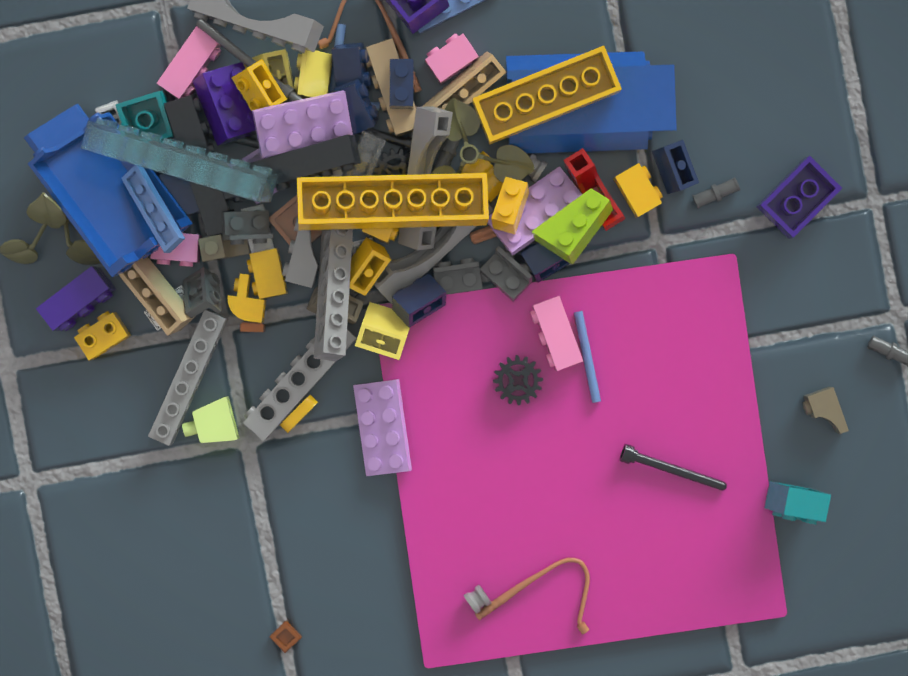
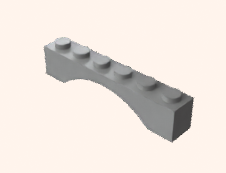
[187,0,324,53]
[398,106,453,250]
[282,169,344,288]
[374,204,494,304]

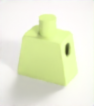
[182,396,240,443]

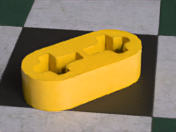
[280,394,318,433]

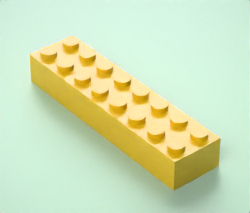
[297,173,489,230]

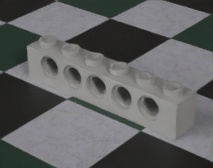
[314,229,353,362]
[148,309,229,446]
[243,329,357,441]

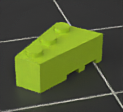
[531,188,613,265]

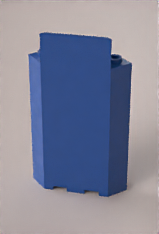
[506,51,677,153]
[24,104,193,277]

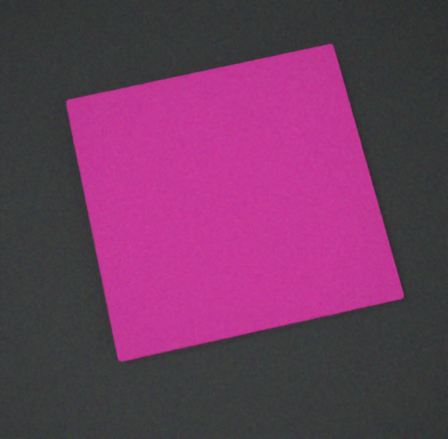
[379,254,787,668]

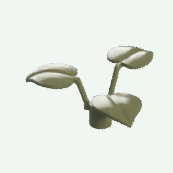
[431,98,535,183]
[0,192,101,265]

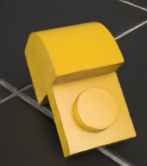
[227,274,266,323]

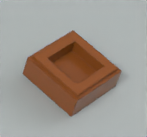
[240,322,266,332]
[269,620,302,653]

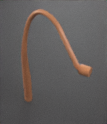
[318,0,422,94]
[475,558,590,634]

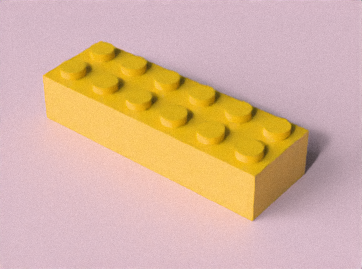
[472,46,622,145]

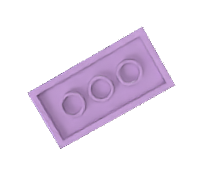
[252,90,353,158]
[487,166,582,256]
[353,379,412,476]

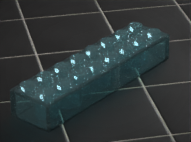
[81,118,278,203]

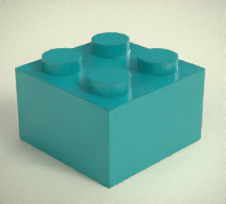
[115,90,174,148]
[765,481,831,525]

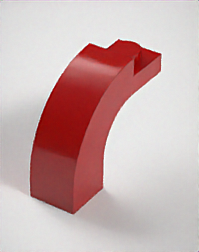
[563,148,625,231]

